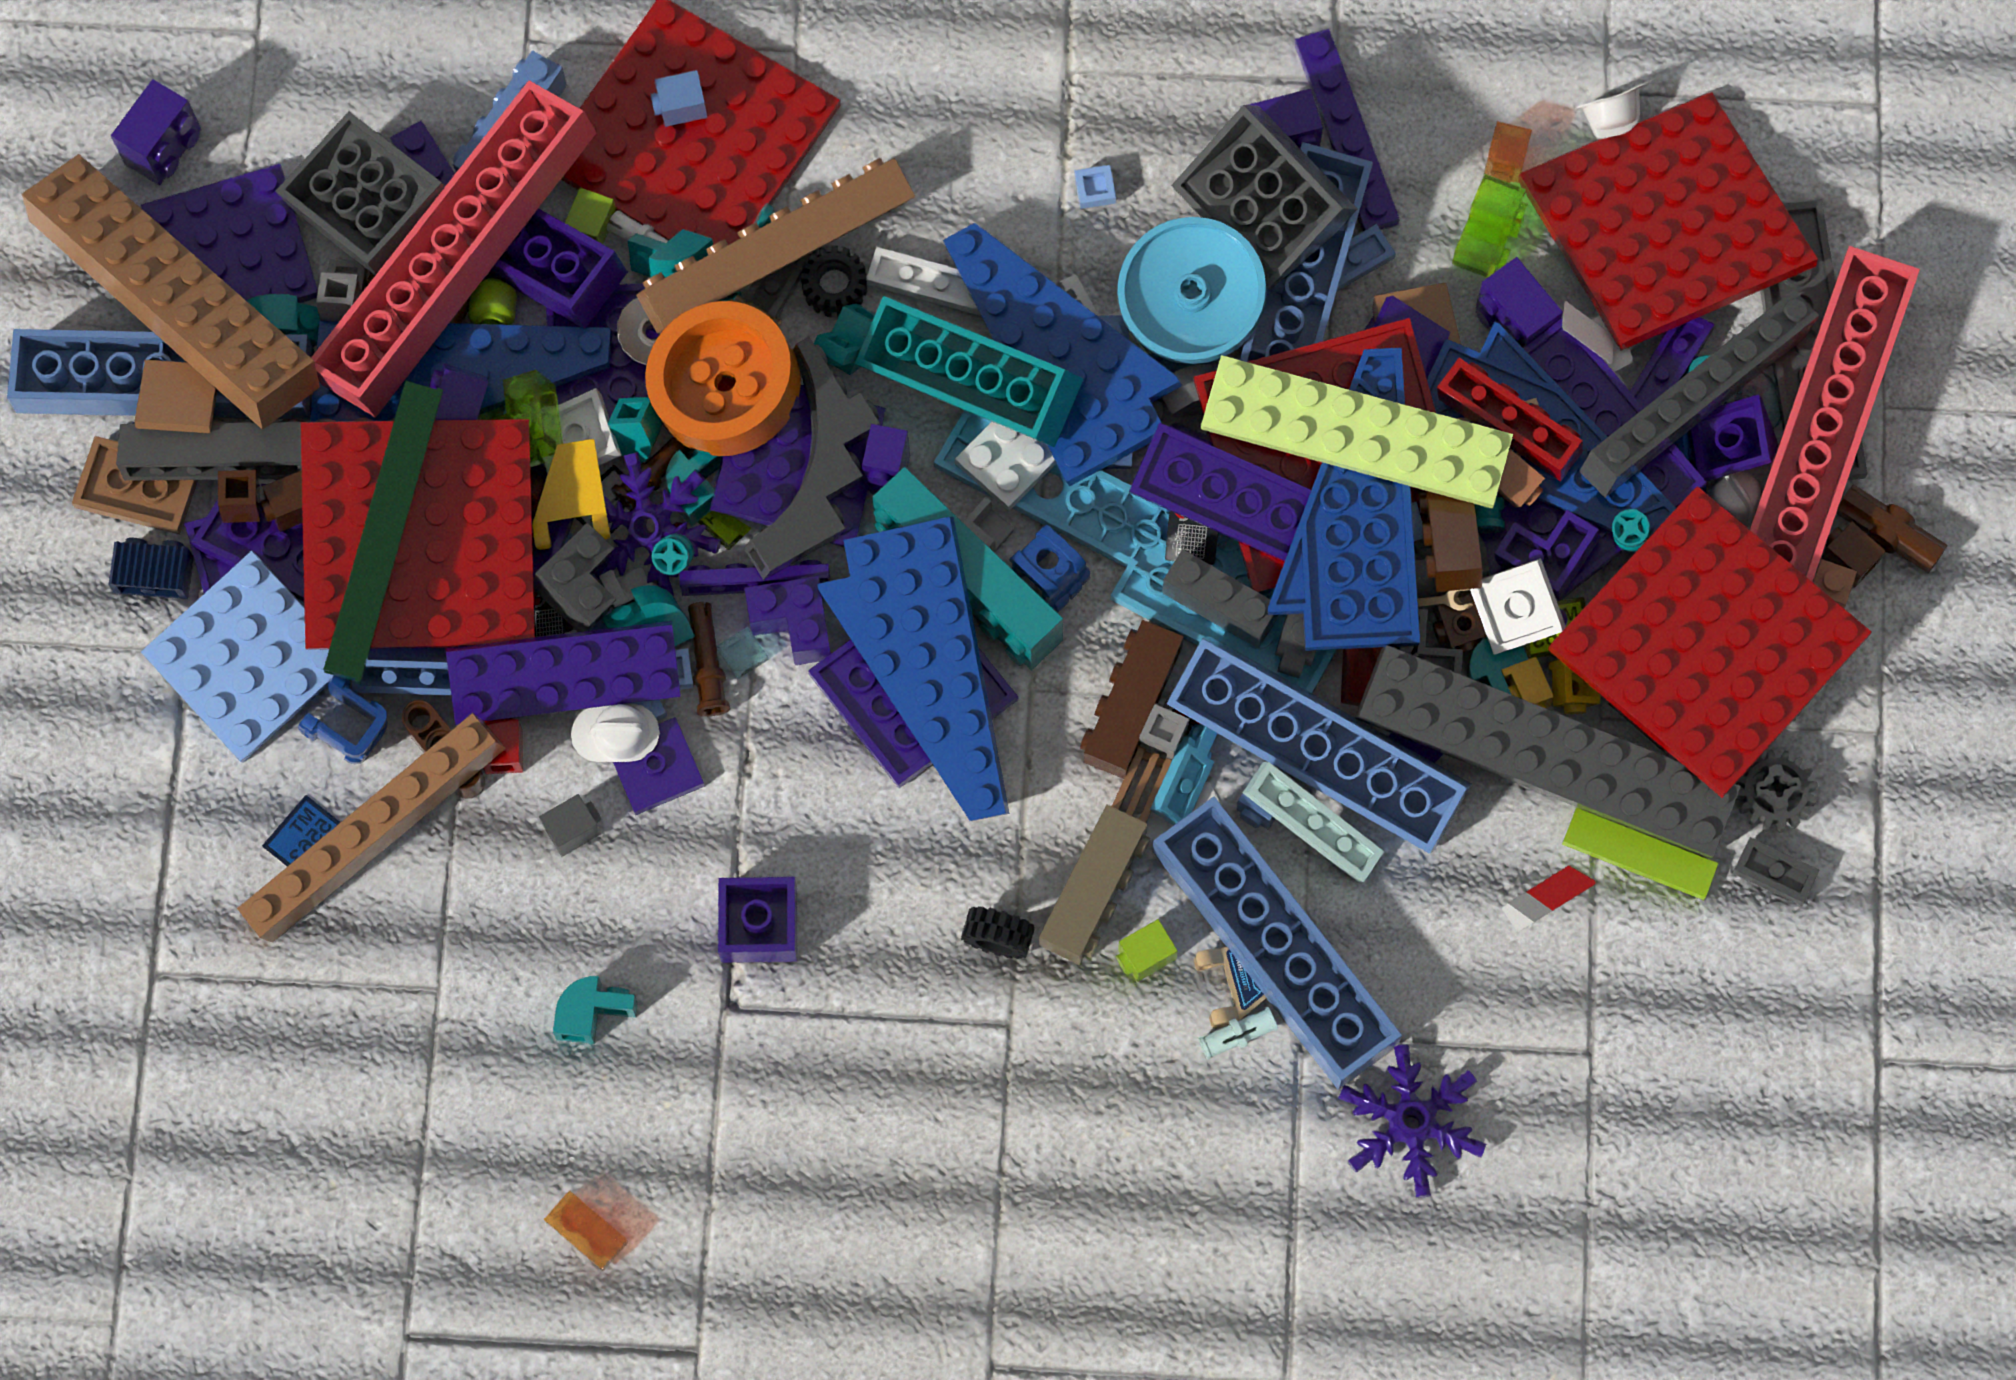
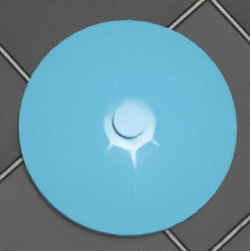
[1117,217,1266,364]

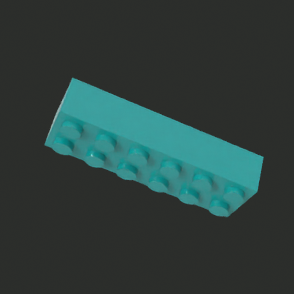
[854,296,1084,448]
[872,467,1063,671]

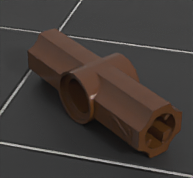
[1836,484,1948,574]

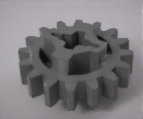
[1736,749,1818,833]

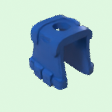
[1009,524,1090,612]
[298,676,388,765]

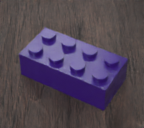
[488,208,628,329]

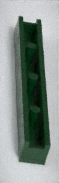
[323,381,443,685]

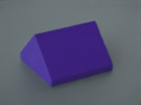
[1691,394,1779,481]

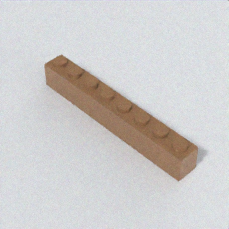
[636,158,915,334]
[237,713,506,943]

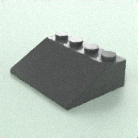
[1171,105,1357,289]
[276,111,444,276]

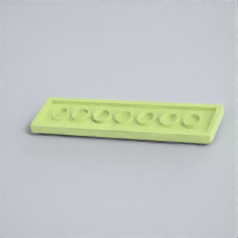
[1201,355,1513,509]

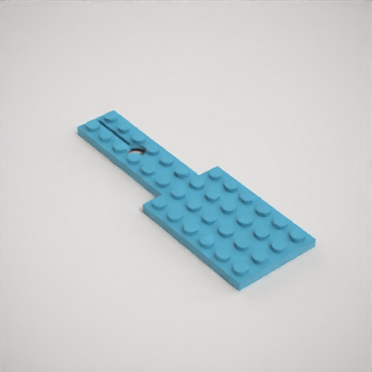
[933,410,1338,694]

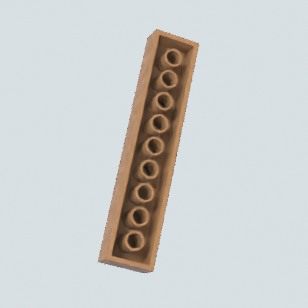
[21,154,320,430]

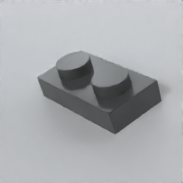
[1733,837,1819,906]

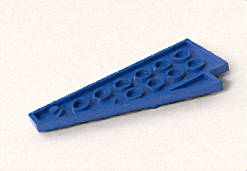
[943,223,1182,486]
[310,320,613,422]
[1427,322,1676,539]
[1268,348,1420,651]
[817,517,1010,821]

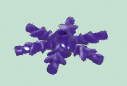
[591,452,721,596]
[1338,1045,1486,1198]

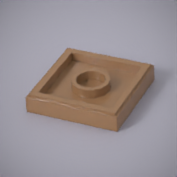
[134,360,218,433]

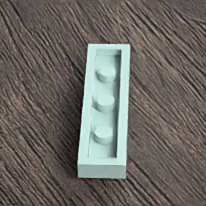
[1243,761,1384,883]

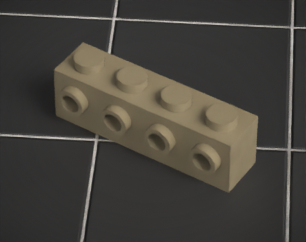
[1039,804,1151,965]

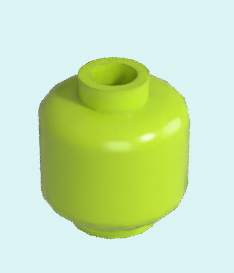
[468,278,517,325]

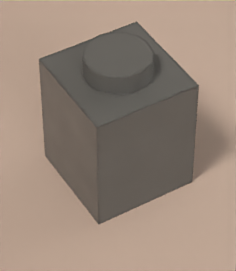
[539,794,602,857]

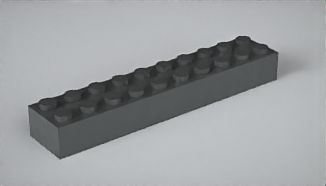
[1354,645,1741,858]

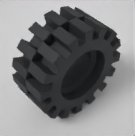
[801,246,867,318]
[961,906,1035,959]

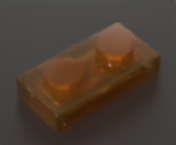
[544,1190,629,1271]

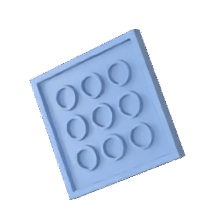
[141,551,333,763]

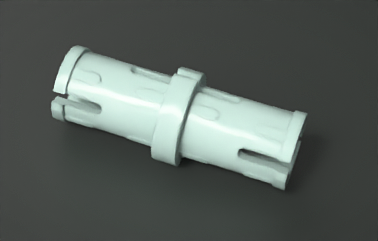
[1198,1007,1278,1060]

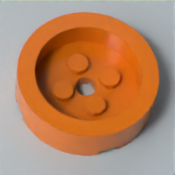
[645,301,801,456]

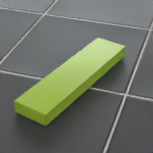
[1562,807,1719,900]

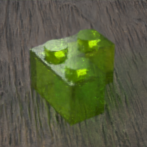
[1452,174,1528,278]
[487,369,563,462]

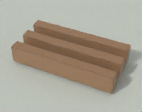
[1112,746,1172,823]

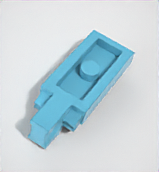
[1150,724,1217,826]

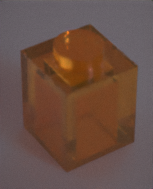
[1484,121,1532,183]

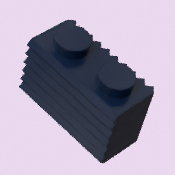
[108,538,194,599]

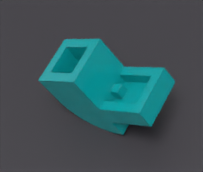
[628,229,713,278]
[246,294,320,347]
[814,303,875,375]
[608,397,662,464]
[666,449,722,527]
[602,585,695,646]
[1467,637,1528,694]
[553,976,638,1044]

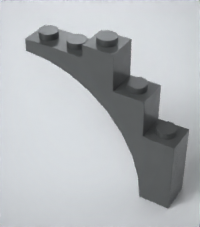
[744,337,880,580]

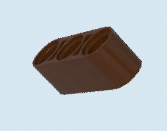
[402,700,485,799]

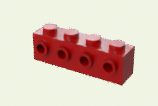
[1437,358,1583,482]

